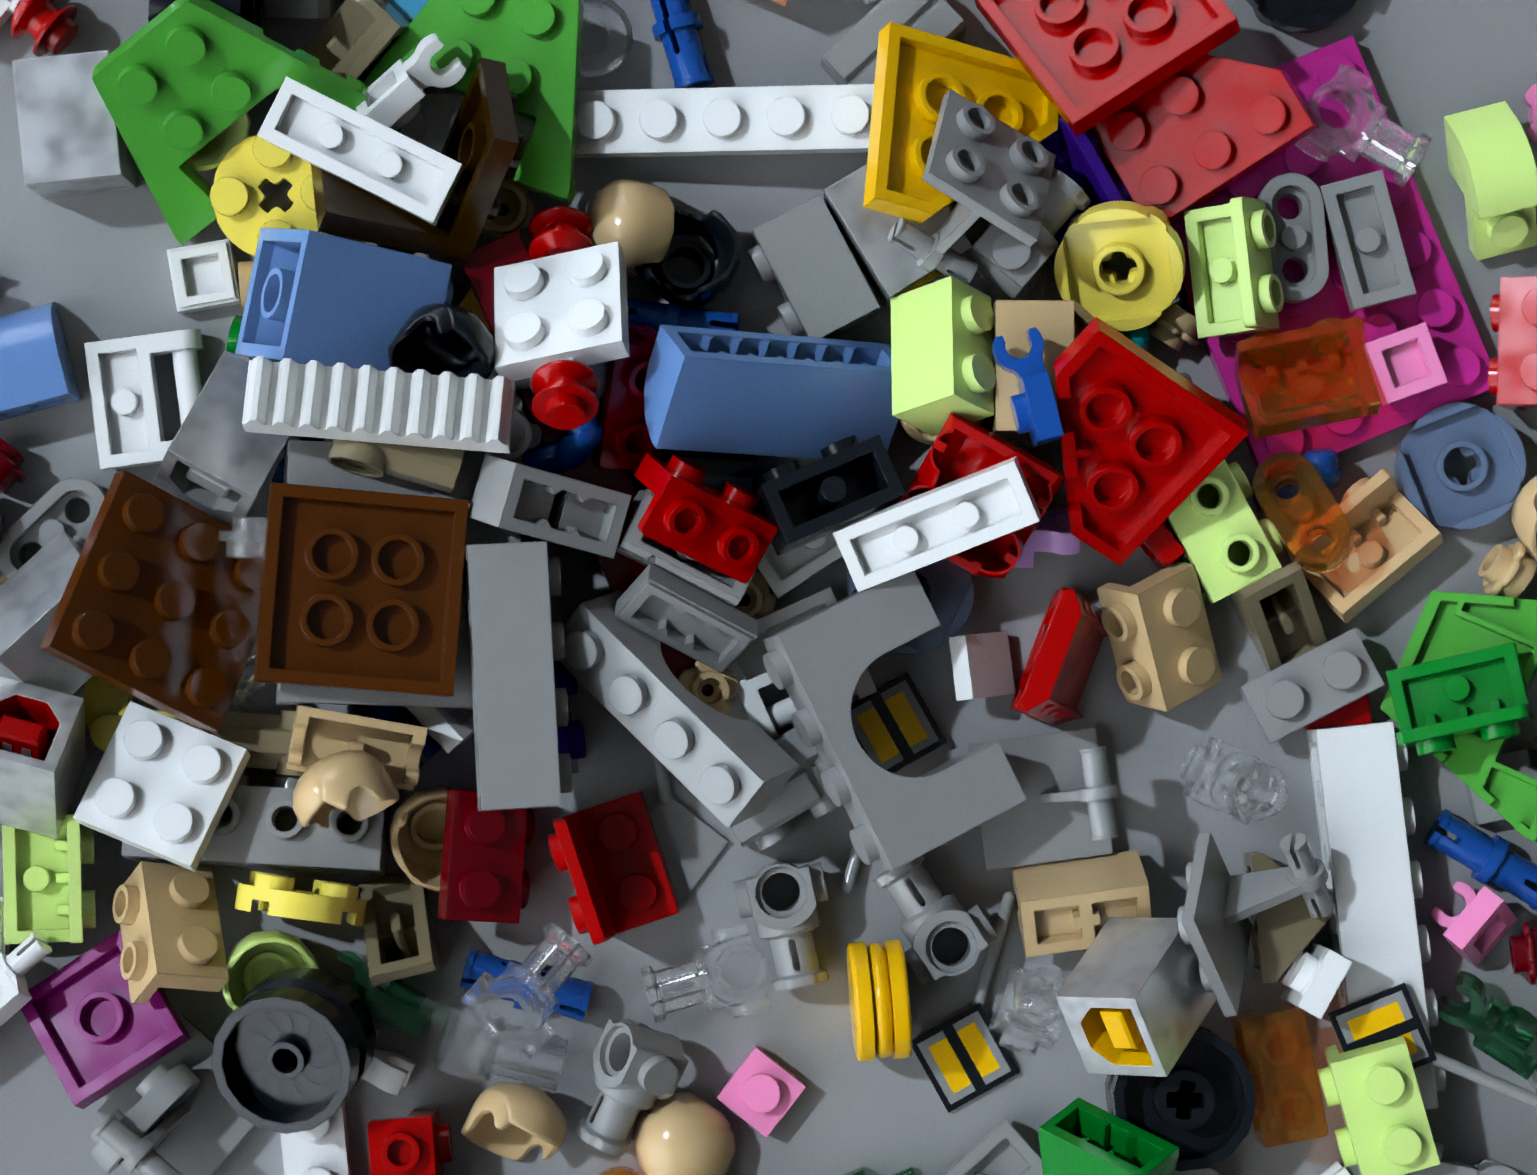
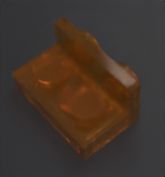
[1231,1007,1328,1148]

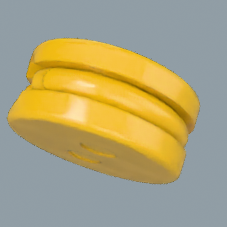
[847,939,912,1062]

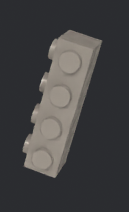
[465,541,572,811]
[121,774,391,876]

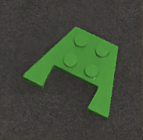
[92,0,368,245]
[355,0,584,204]
[1380,591,1537,842]

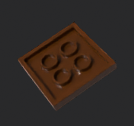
[40,470,264,733]
[253,482,469,697]

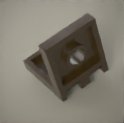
[311,57,524,263]

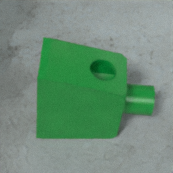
[1039,1098,1180,1175]

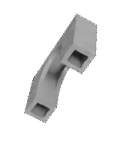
[762,571,1027,872]

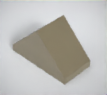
[1228,561,1327,672]
[1244,852,1334,984]
[359,872,444,985]

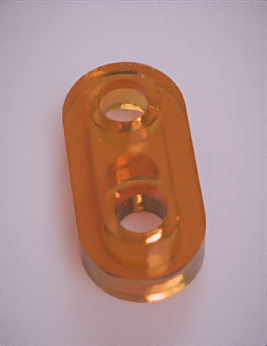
[1253,452,1353,573]

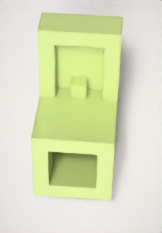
[1444,101,1537,261]

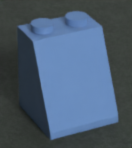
[235,227,453,371]

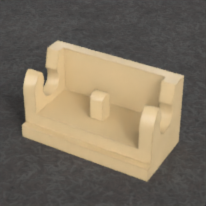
[285,705,428,791]
[1012,850,1152,958]

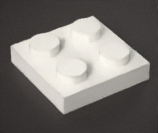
[73,701,251,872]

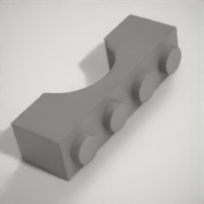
[559,590,800,828]

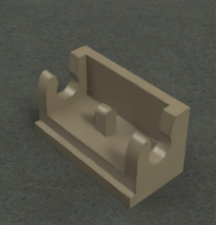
[303,0,411,82]

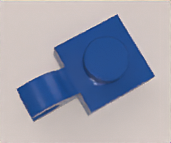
[992,327,1064,447]

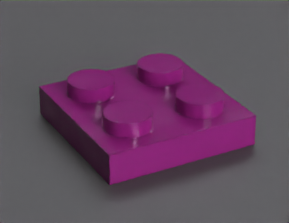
[21,929,191,1109]

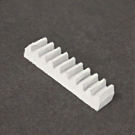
[242,356,516,454]

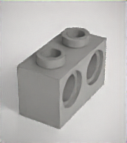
[467,454,631,559]

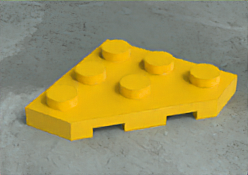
[863,21,1059,223]

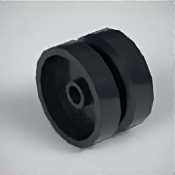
[211,966,376,1134]
[1105,1026,1256,1171]

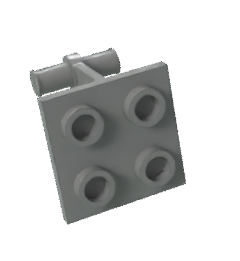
[887,89,1056,284]
[968,727,1119,871]
[1177,832,1335,1017]
[95,1014,255,1175]

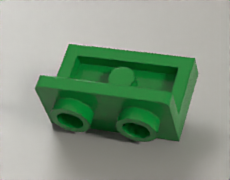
[1386,642,1534,757]

